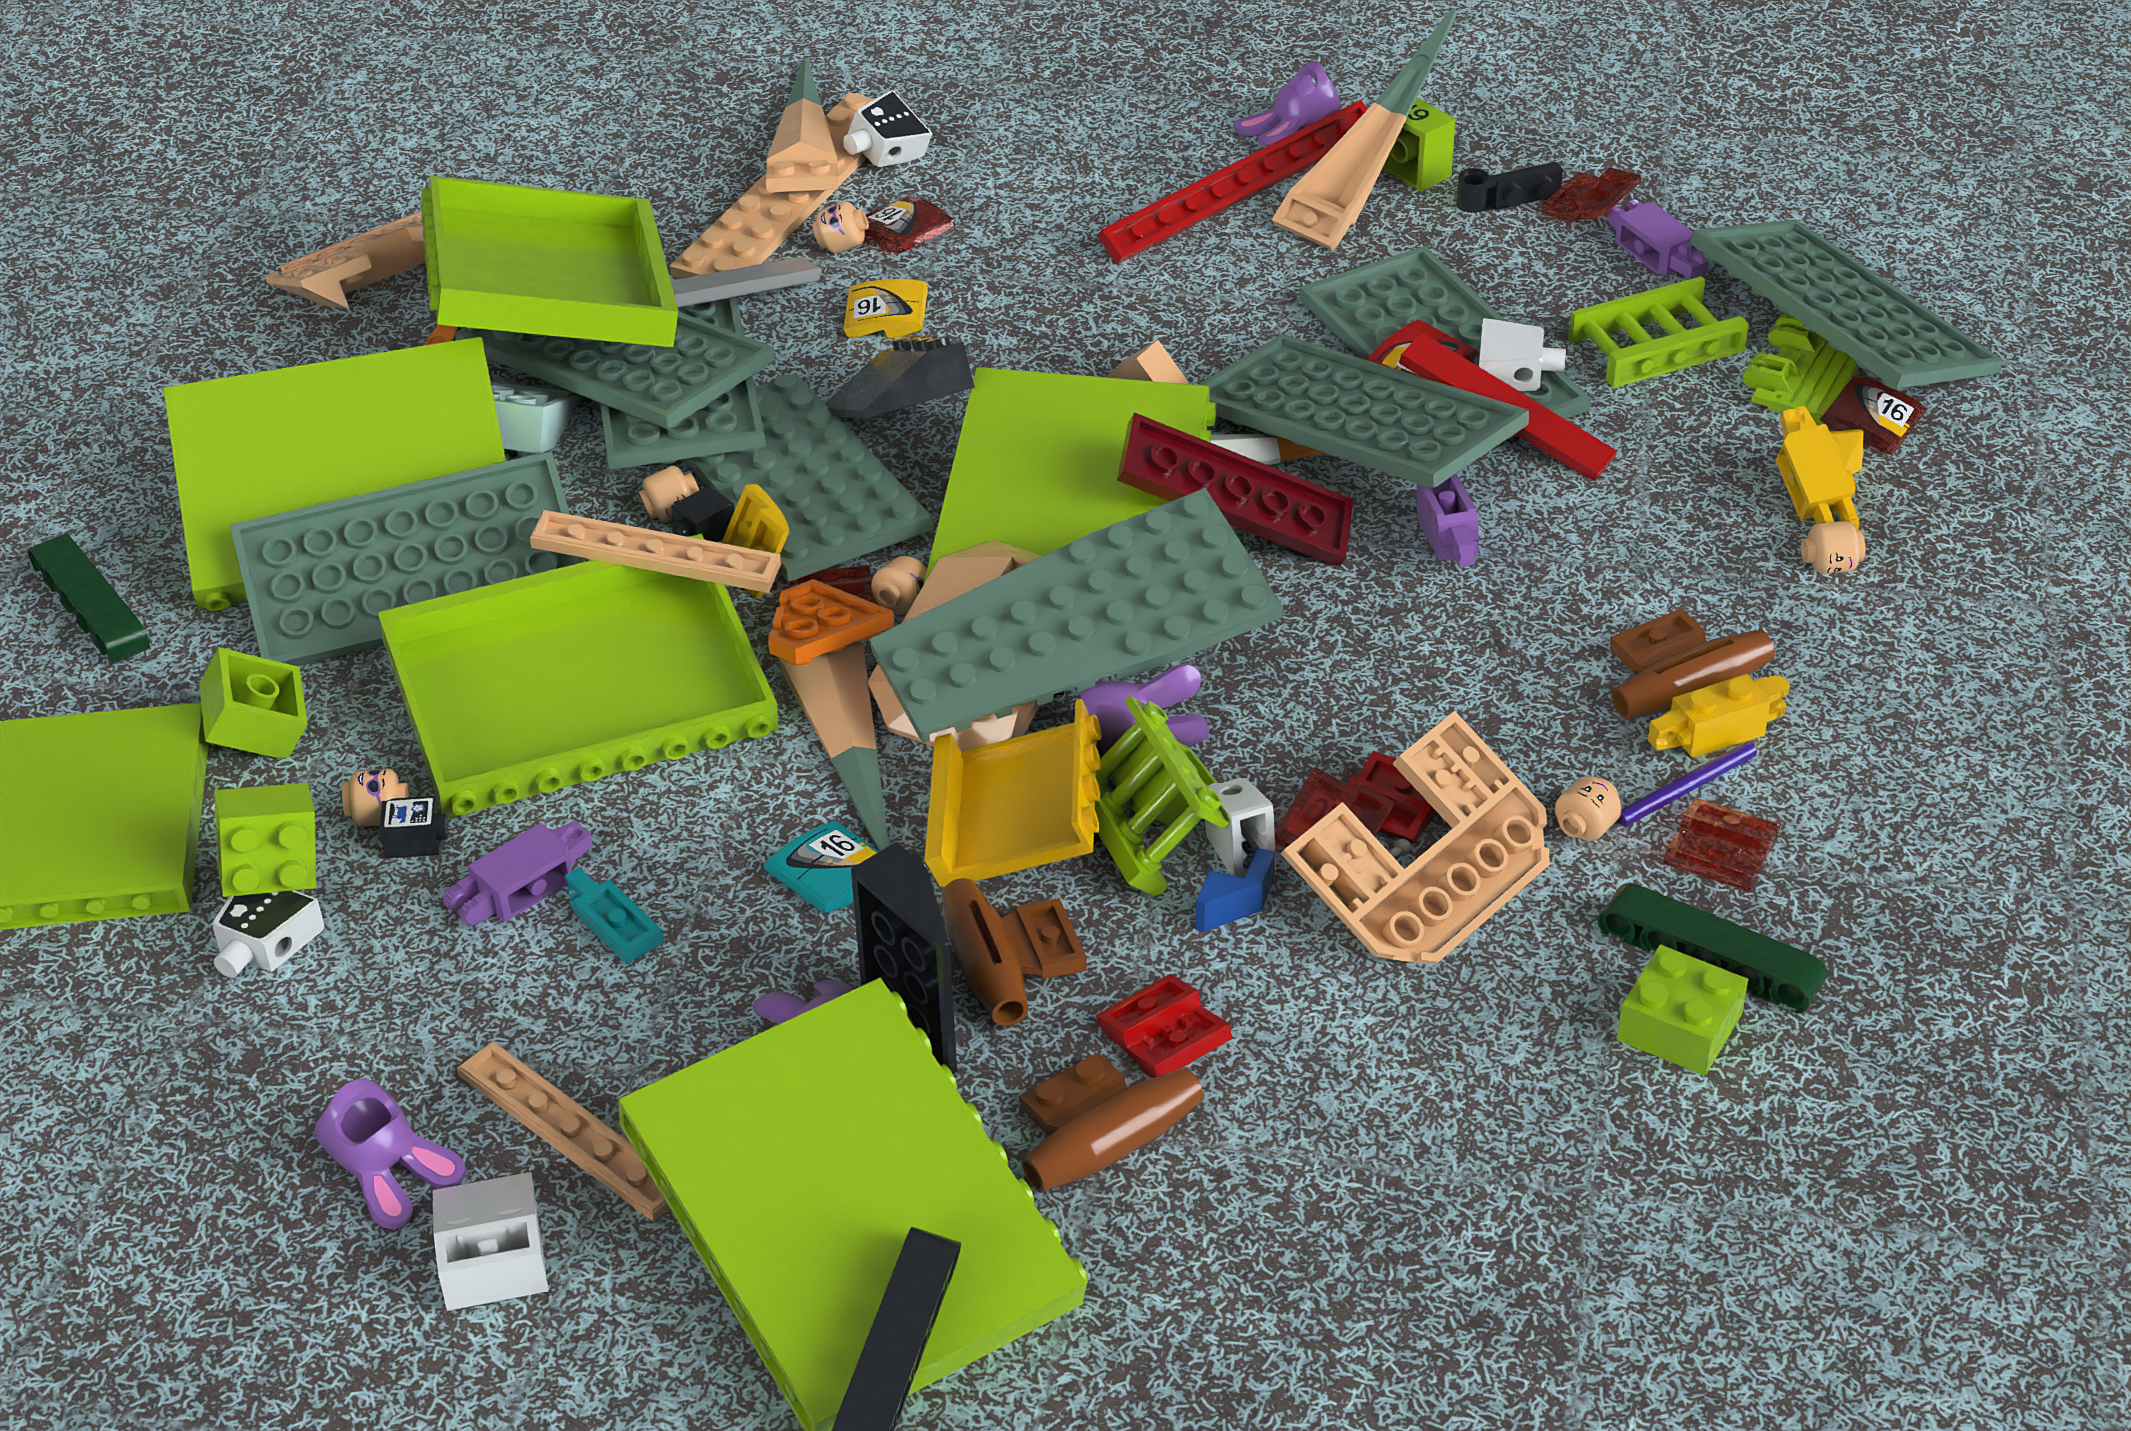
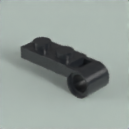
[1456,162,1563,213]

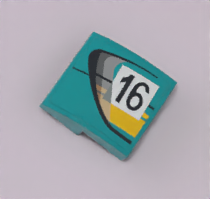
[764,820,879,913]

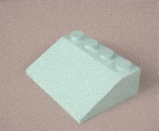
[490,380,583,457]

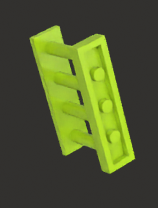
[1568,276,1749,388]
[1095,695,1229,896]

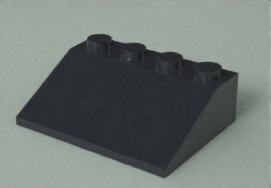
[825,336,975,419]
[851,842,957,1074]

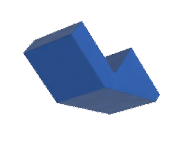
[1195,848,1275,932]

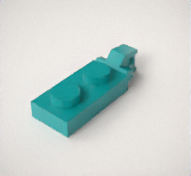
[564,867,664,964]

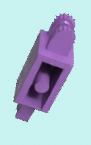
[1606,199,1709,279]
[1417,474,1479,567]
[443,821,593,926]

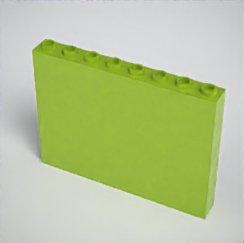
[420,175,679,347]
[163,336,506,611]
[923,367,1216,585]
[378,534,779,818]
[0,702,209,930]
[619,977,1088,1431]

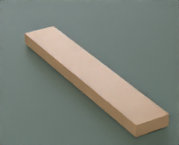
[530,510,781,593]
[457,1041,670,1222]

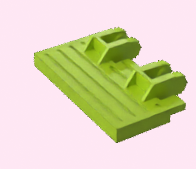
[1742,313,1859,425]

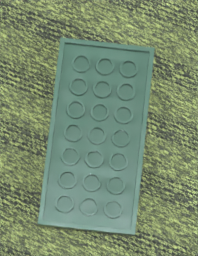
[1690,219,2004,390]
[1299,246,1591,440]
[600,297,766,470]
[455,312,776,429]
[1198,334,1529,488]
[682,373,934,582]
[230,451,584,666]

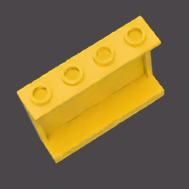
[924,699,1102,887]

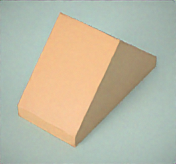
[1106,340,1189,384]

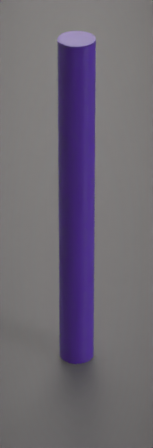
[1617,741,1757,827]

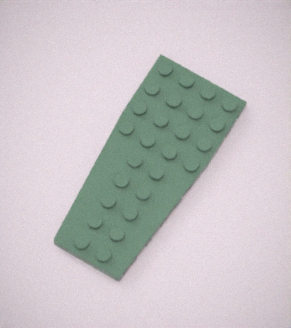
[870,488,1283,743]

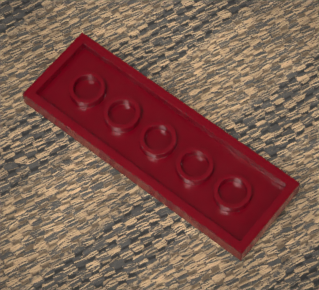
[1117,412,1354,566]

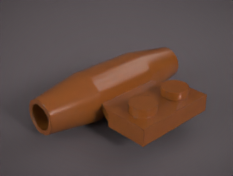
[1610,608,1775,720]
[942,878,1087,1026]
[1018,1052,1204,1193]

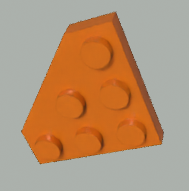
[768,579,894,665]

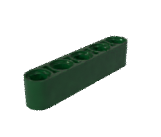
[27,533,150,665]
[1597,883,1827,1014]

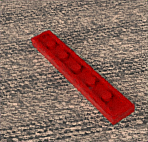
[1399,333,1617,481]

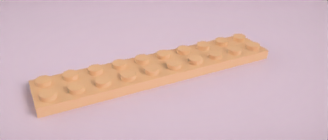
[669,92,875,278]

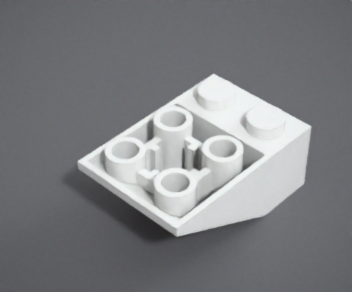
[433,1172,549,1311]

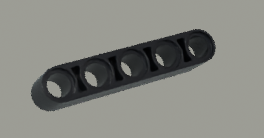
[832,1226,962,1431]

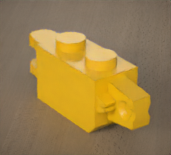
[1775,406,1860,530]
[1648,674,1790,758]

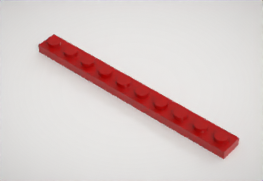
[1097,100,1368,264]

